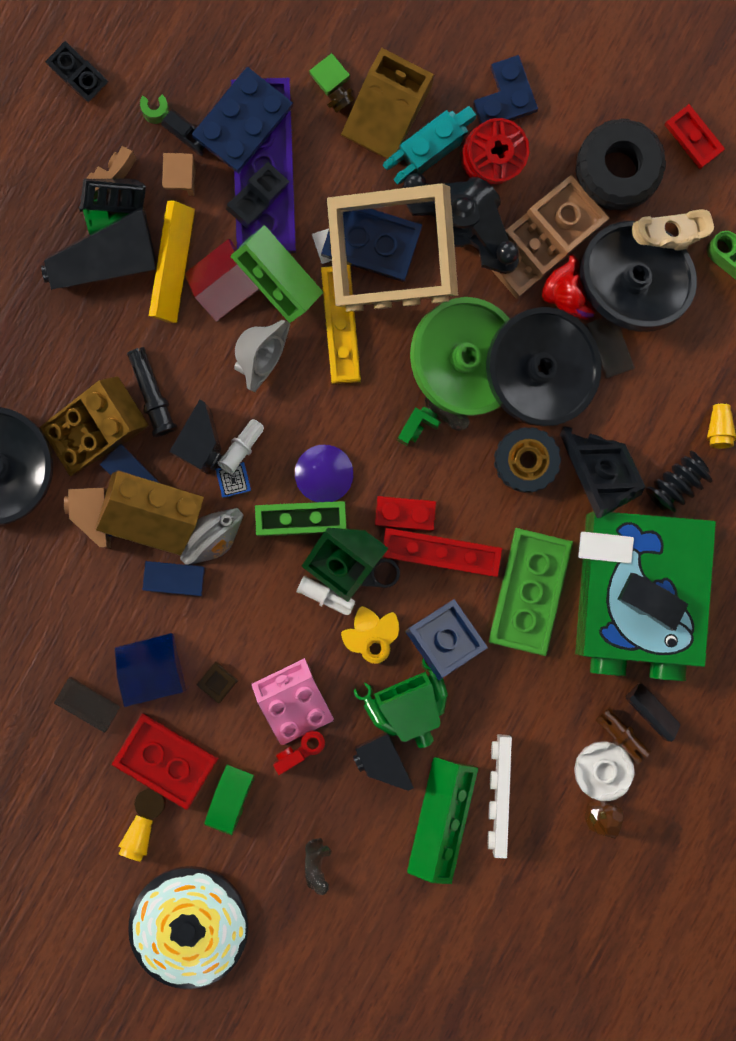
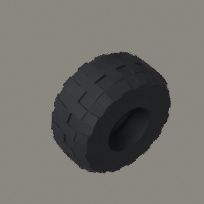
[576,118,666,211]

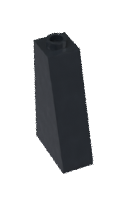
[41,207,157,290]

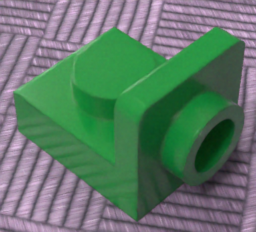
[396,407,441,446]

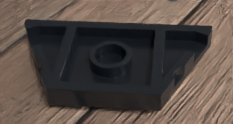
[560,426,646,518]

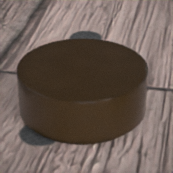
[134,788,166,819]

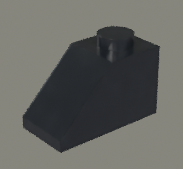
[353,733,414,791]

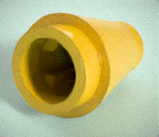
[707,404,736,449]
[119,815,153,862]

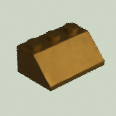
[95,471,204,556]

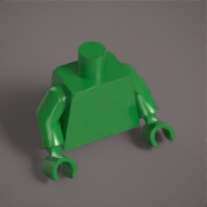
[354,658,448,748]

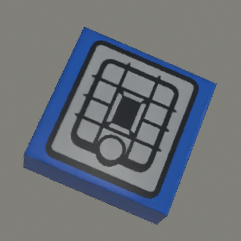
[215,462,252,498]

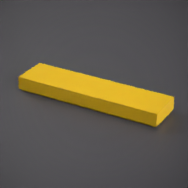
[149,201,195,323]
[321,265,361,384]

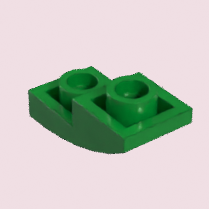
[204,765,255,836]

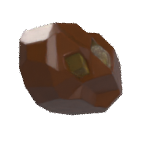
[584,800,623,839]

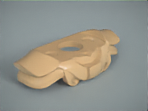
[632,209,714,250]

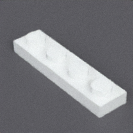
[488,734,512,858]

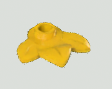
[341,606,399,664]

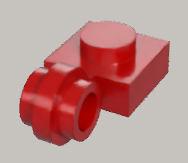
[273,731,325,775]

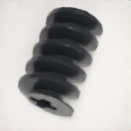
[645,450,713,513]

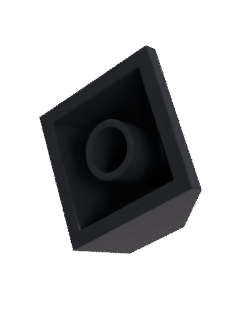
[169,399,222,474]

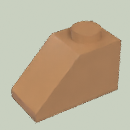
[64,488,111,548]

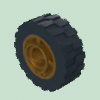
[494,427,561,492]

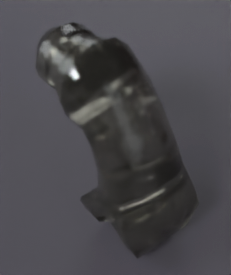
[425,397,470,431]
[305,838,332,895]

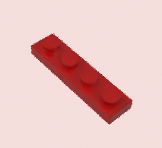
[383,528,502,577]

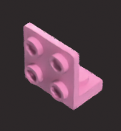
[252,658,334,745]

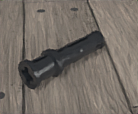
[127,347,178,437]

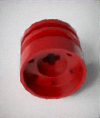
[460,118,530,186]

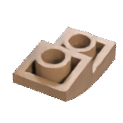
[86,146,137,199]

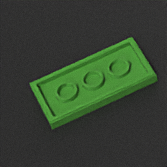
[488,528,573,656]

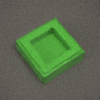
[309,53,350,96]

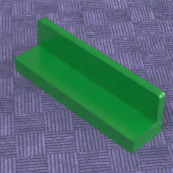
[407,757,478,884]

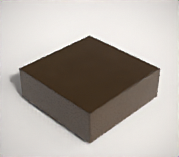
[197,662,239,704]

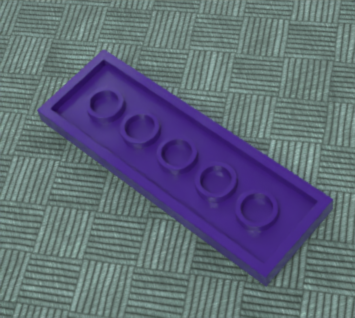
[231,78,296,253]

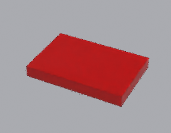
[111,713,219,811]

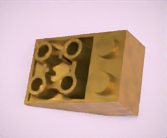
[341,47,434,159]
[40,376,149,476]

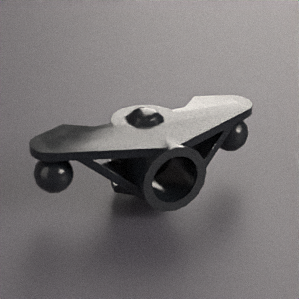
[402,172,519,274]

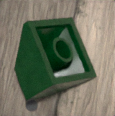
[301,528,389,602]

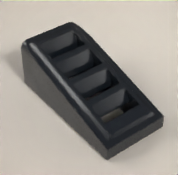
[80,179,146,213]

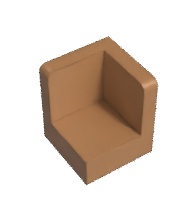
[162,153,196,196]

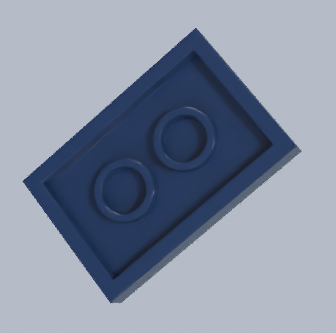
[192,67,293,174]
[321,209,422,283]

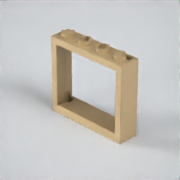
[327,183,458,312]

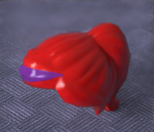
[542,254,596,320]

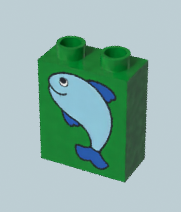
[575,511,716,681]

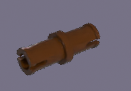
[596,708,651,764]

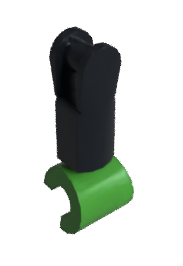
[140,94,205,157]

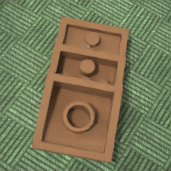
[479,175,610,299]

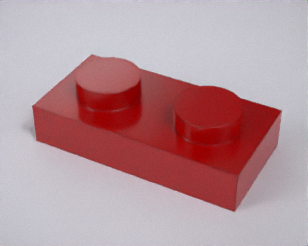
[664,104,725,170]
[375,496,436,531]

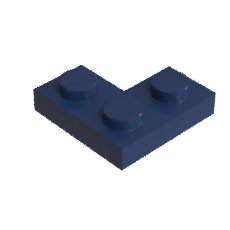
[473,55,538,124]

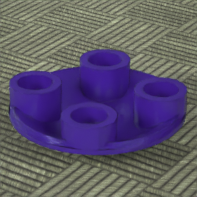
[295,445,354,502]

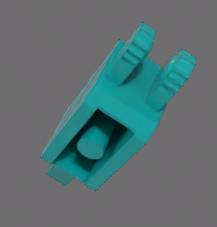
[383,106,476,184]

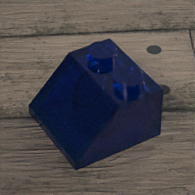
[115,633,187,707]

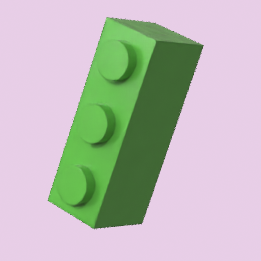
[230,225,324,323]
[255,501,346,537]

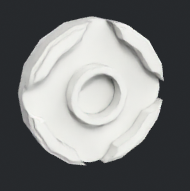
[574,741,635,801]

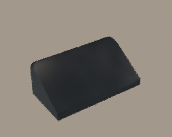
[625,683,680,742]

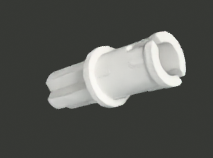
[218,419,264,474]
[296,575,355,615]

